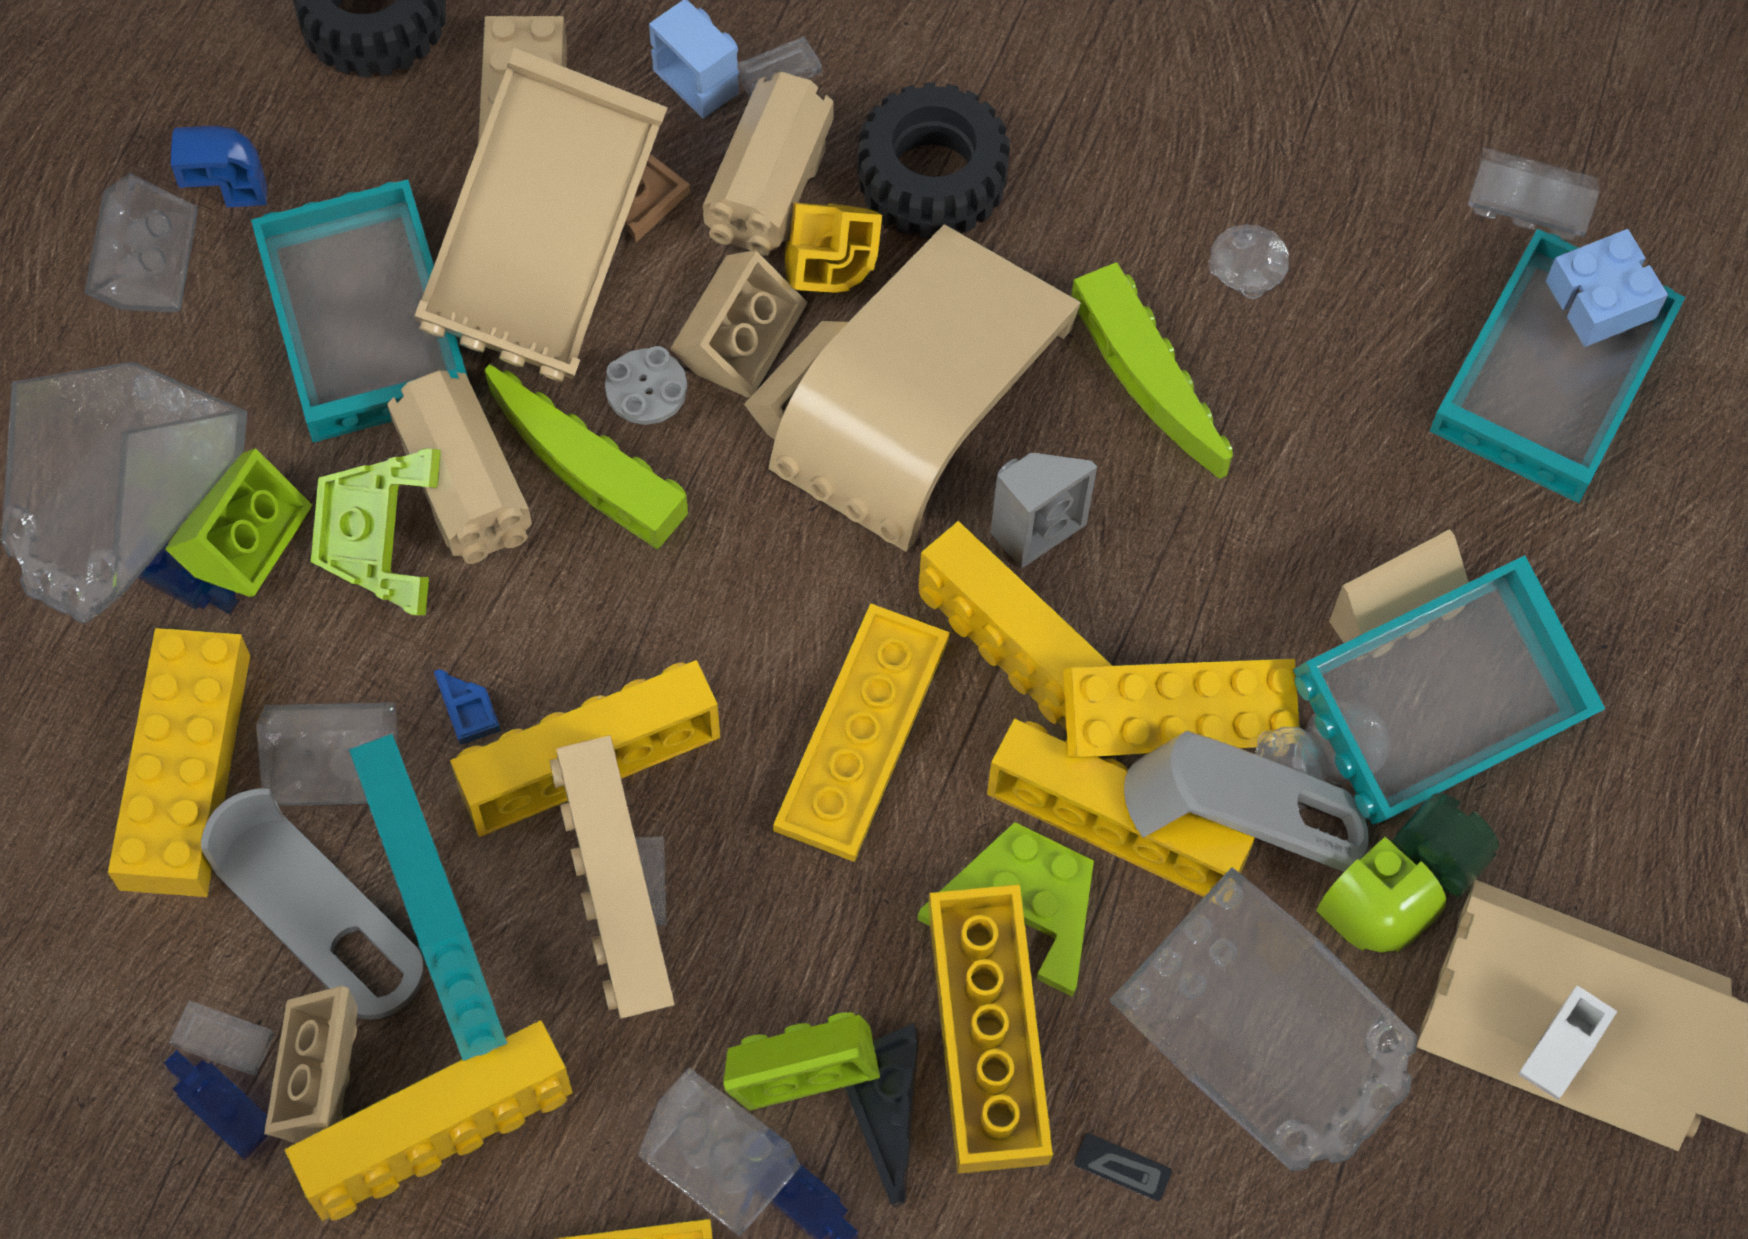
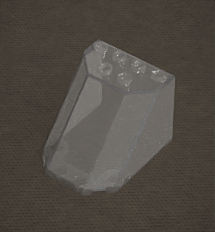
[1,361,248,623]
[1109,867,1417,1172]

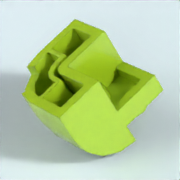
[1316,836,1446,953]

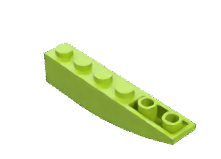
[1071,262,1233,479]
[485,364,688,550]

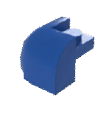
[171,125,267,207]

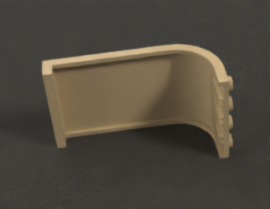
[414,47,668,382]
[768,224,1081,552]

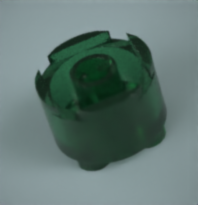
[1391,793,1499,896]

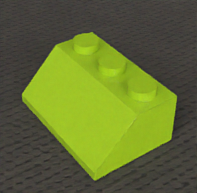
[165,448,313,597]
[723,1012,880,1111]

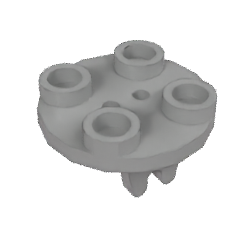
[605,346,688,425]

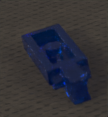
[123,532,239,614]
[163,1050,269,1160]
[740,1140,858,1239]

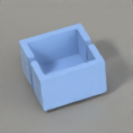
[649,0,739,119]
[1546,229,1668,347]

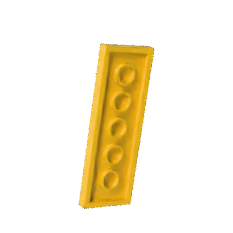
[773,603,950,862]
[1063,659,1301,758]

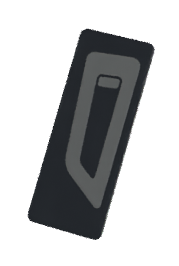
[1074,1133,1172,1201]

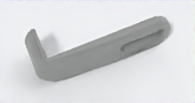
[1124,731,1368,872]
[201,788,425,1019]

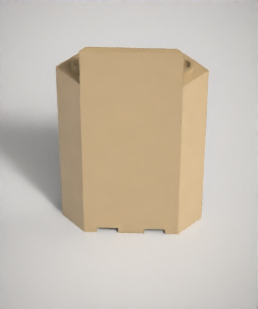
[1416,880,1748,1151]

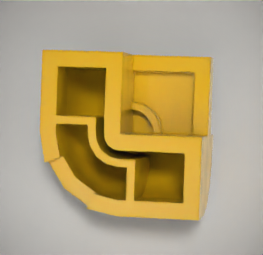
[785,202,882,293]

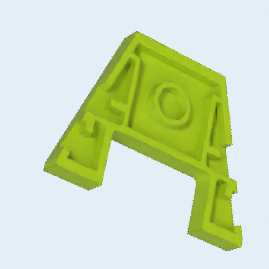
[311,448,441,615]
[917,822,1094,997]

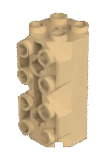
[703,72,834,256]
[387,370,532,564]

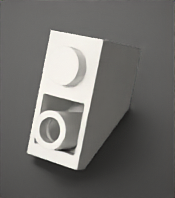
[1518,985,1617,1100]

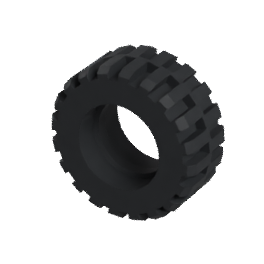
[293,0,447,77]
[857,82,1010,239]

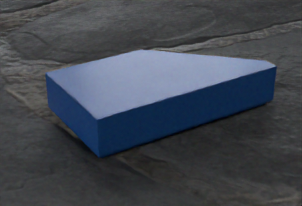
[434,669,501,745]

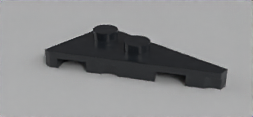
[845,1023,919,1208]

